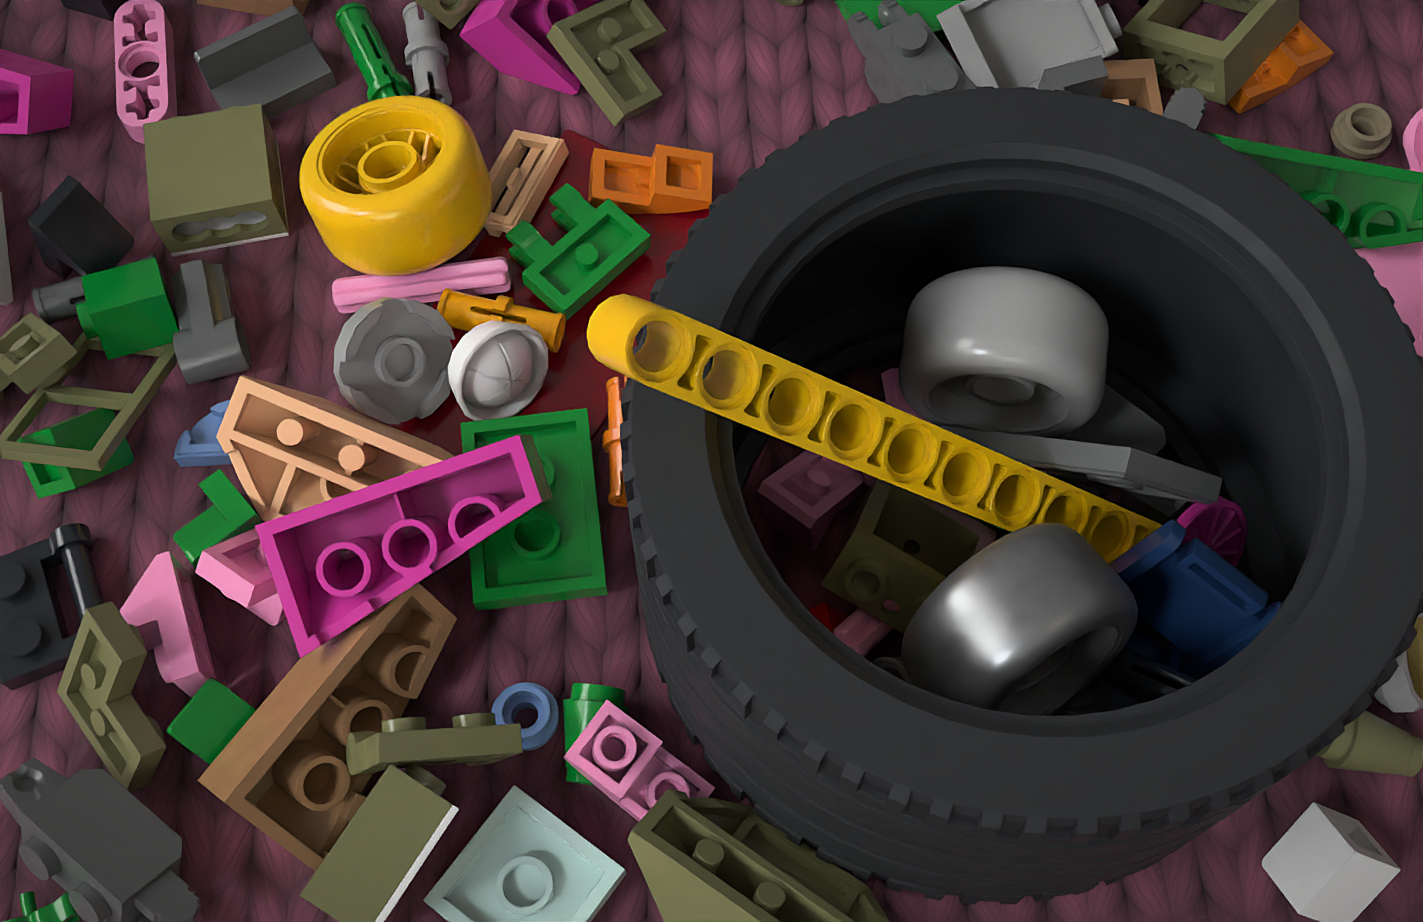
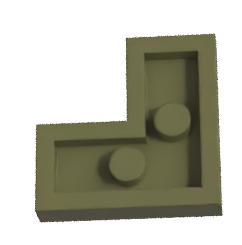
[546,0,666,127]
[0,312,78,402]
[57,601,167,793]

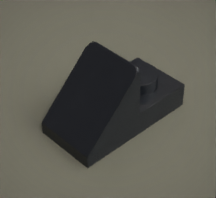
[27,175,135,279]

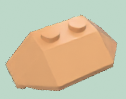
[216,375,455,522]

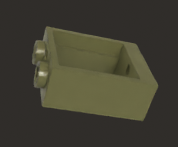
[1121,0,1299,105]
[821,478,997,634]

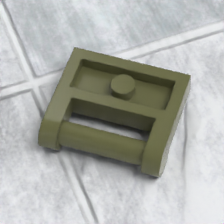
[346,713,523,775]

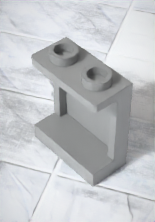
[936,0,1123,89]

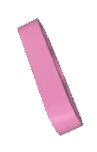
[114,0,177,144]

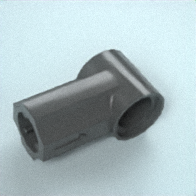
[171,259,252,385]

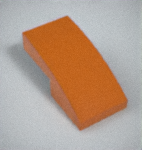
[1228,19,1334,114]
[588,144,713,214]

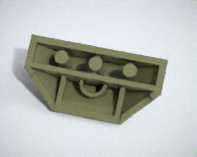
[627,789,890,922]

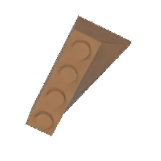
[197,582,457,872]

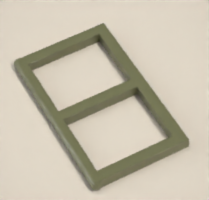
[0,332,178,471]

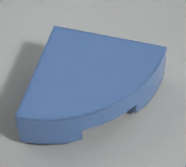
[174,400,232,467]

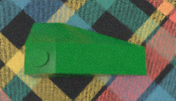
[1202,132,1423,249]

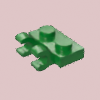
[506,183,651,321]

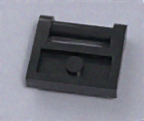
[0,523,104,691]

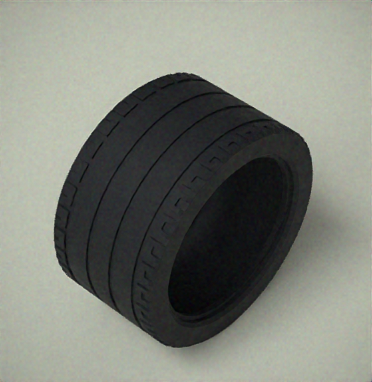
[620,86,1423,905]

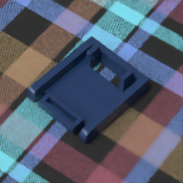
[1109,519,1282,680]

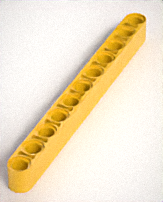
[587,294,1163,564]

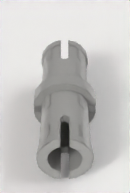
[403,2,452,105]

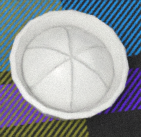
[448,321,549,421]

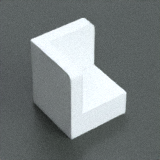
[1262,802,1401,922]

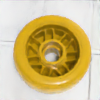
[299,96,493,277]

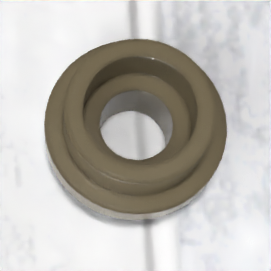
[1331,103,1392,159]

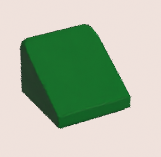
[167,677,256,765]

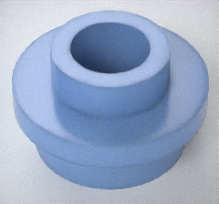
[491,682,560,751]

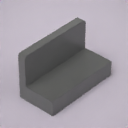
[193,6,337,119]

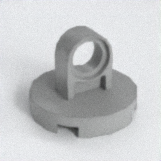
[333,297,455,424]

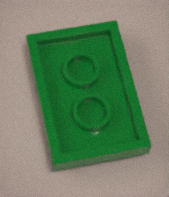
[460,408,608,611]

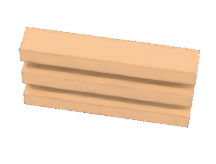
[484,130,569,237]

